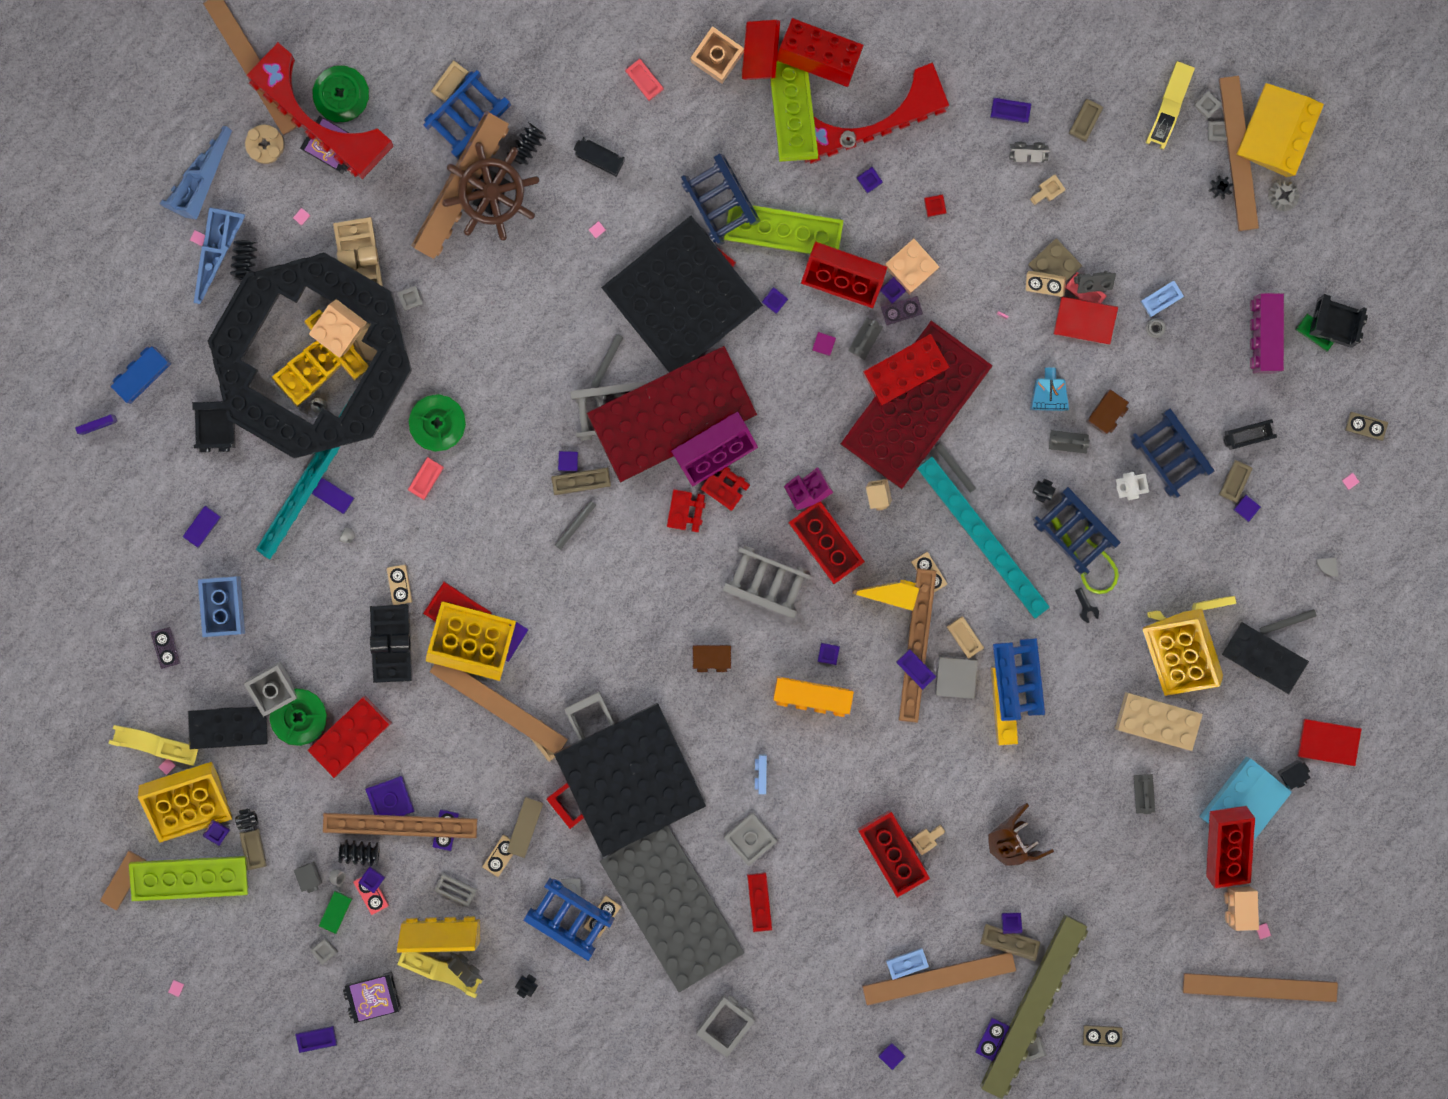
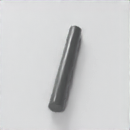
[591,334,623,388]
[935,443,976,493]
[555,501,596,550]
[1259,609,1317,635]

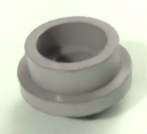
[1146,319,1166,338]

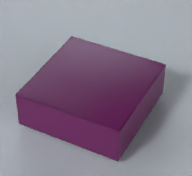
[812,332,836,356]

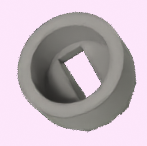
[840,130,856,148]
[311,397,327,413]
[339,527,355,544]
[329,869,346,886]

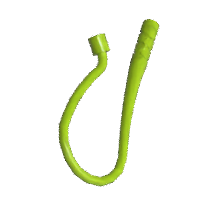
[1051,517,1119,594]

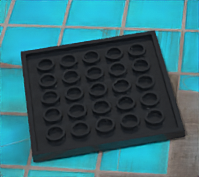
[601,215,763,372]
[553,703,706,857]

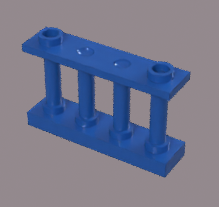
[423,70,511,159]
[993,638,1045,721]
[523,878,615,961]

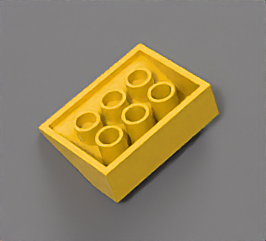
[1236,83,1324,177]
[852,580,919,611]
[426,602,516,681]
[1143,609,1223,696]
[138,762,232,843]
[397,916,480,953]

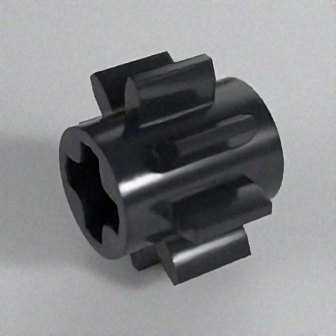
[1208,175,1233,200]
[1032,479,1056,503]
[235,808,259,833]
[515,974,538,998]

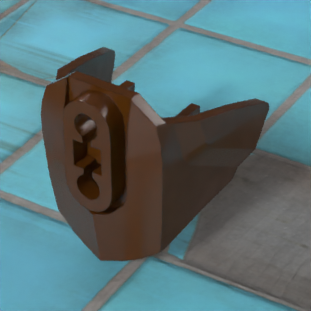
[988,803,1054,866]

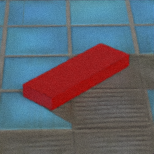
[747,872,772,932]

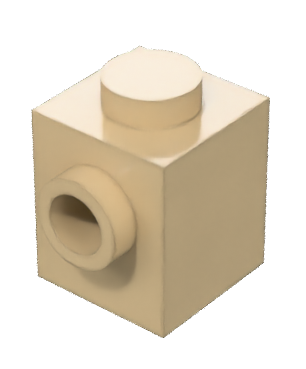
[866,479,892,510]

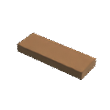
[100,851,146,910]

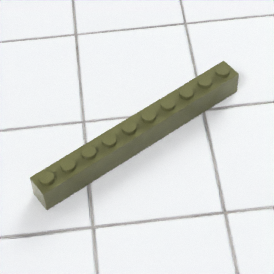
[980,914,1088,1099]

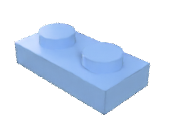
[1140,281,1184,317]
[755,754,767,794]
[886,948,929,980]

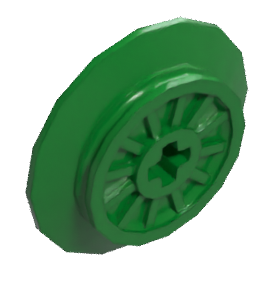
[312,66,369,122]
[408,394,466,452]
[269,688,327,746]

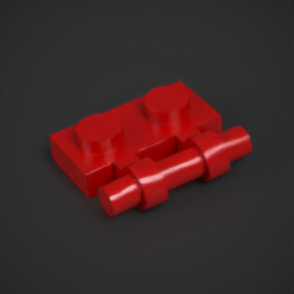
[701,466,750,511]
[667,489,706,533]

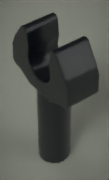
[1075,587,1099,623]

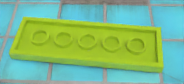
[770,61,818,162]
[724,205,844,254]
[129,856,249,901]

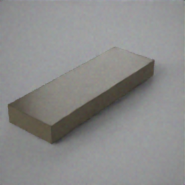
[551,467,611,495]
[506,797,543,858]
[980,924,1040,961]

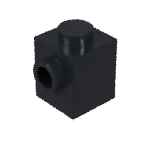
[1277,760,1310,790]

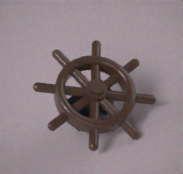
[442,142,540,241]

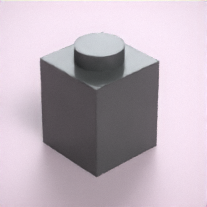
[293,862,322,893]

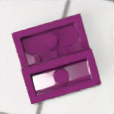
[784,467,833,510]

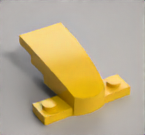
[272,309,369,407]

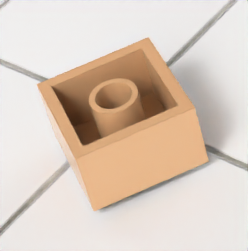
[690,26,744,84]
[885,239,939,295]
[309,299,367,358]
[1224,886,1259,931]

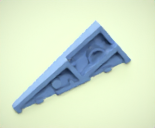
[160,126,232,220]
[194,207,245,304]

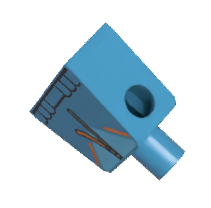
[1030,367,1069,411]

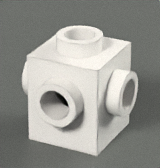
[1116,472,1149,500]

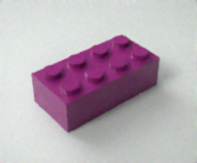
[1250,293,1284,374]
[671,412,758,487]

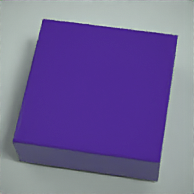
[856,167,883,194]
[880,277,906,304]
[761,287,788,314]
[558,451,578,471]
[1233,495,1261,522]
[817,643,840,665]
[203,819,230,846]
[358,866,385,893]
[1001,913,1022,934]
[878,1042,906,1070]

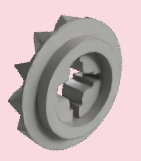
[1268,180,1300,211]

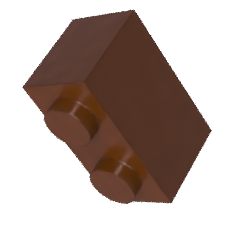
[1086,389,1129,435]
[693,645,731,672]

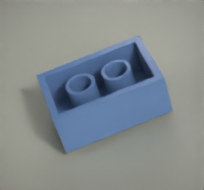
[198,576,245,637]

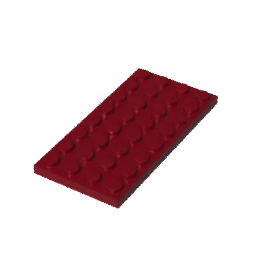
[840,320,993,490]
[586,346,757,483]

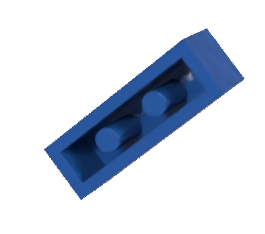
[110,346,171,404]

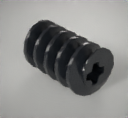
[506,122,547,165]
[230,240,258,280]
[338,839,380,866]

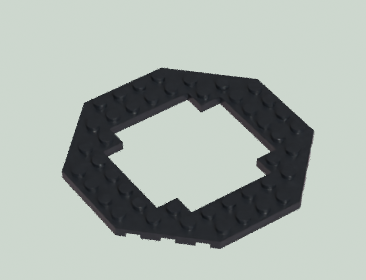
[207,252,412,459]

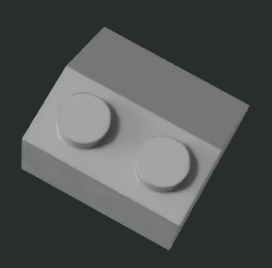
[244,661,297,717]

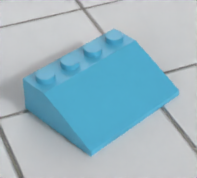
[1199,757,1292,840]

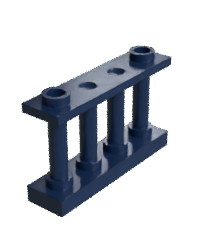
[681,153,761,245]
[1130,408,1215,498]
[1033,487,1121,576]

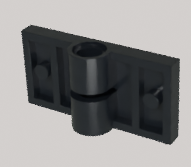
[370,604,412,683]
[1222,622,1309,695]
[187,706,268,750]

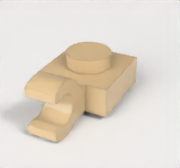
[1030,175,1066,205]
[911,825,945,855]

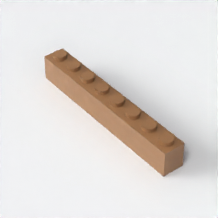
[411,111,509,259]

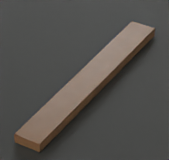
[203,0,297,135]
[1219,76,1259,231]
[899,568,937,723]
[430,664,568,753]
[323,813,478,838]
[862,952,1016,1005]
[1183,973,1338,1002]

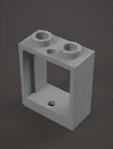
[565,691,615,740]
[696,995,755,1057]

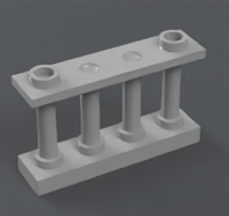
[570,381,647,441]
[723,545,811,619]

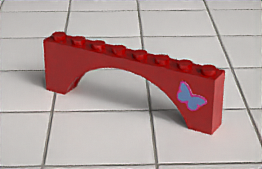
[247,42,394,180]
[804,62,949,164]

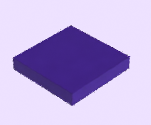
[365,776,415,816]

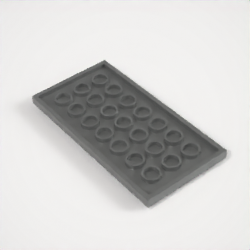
[600,826,744,993]

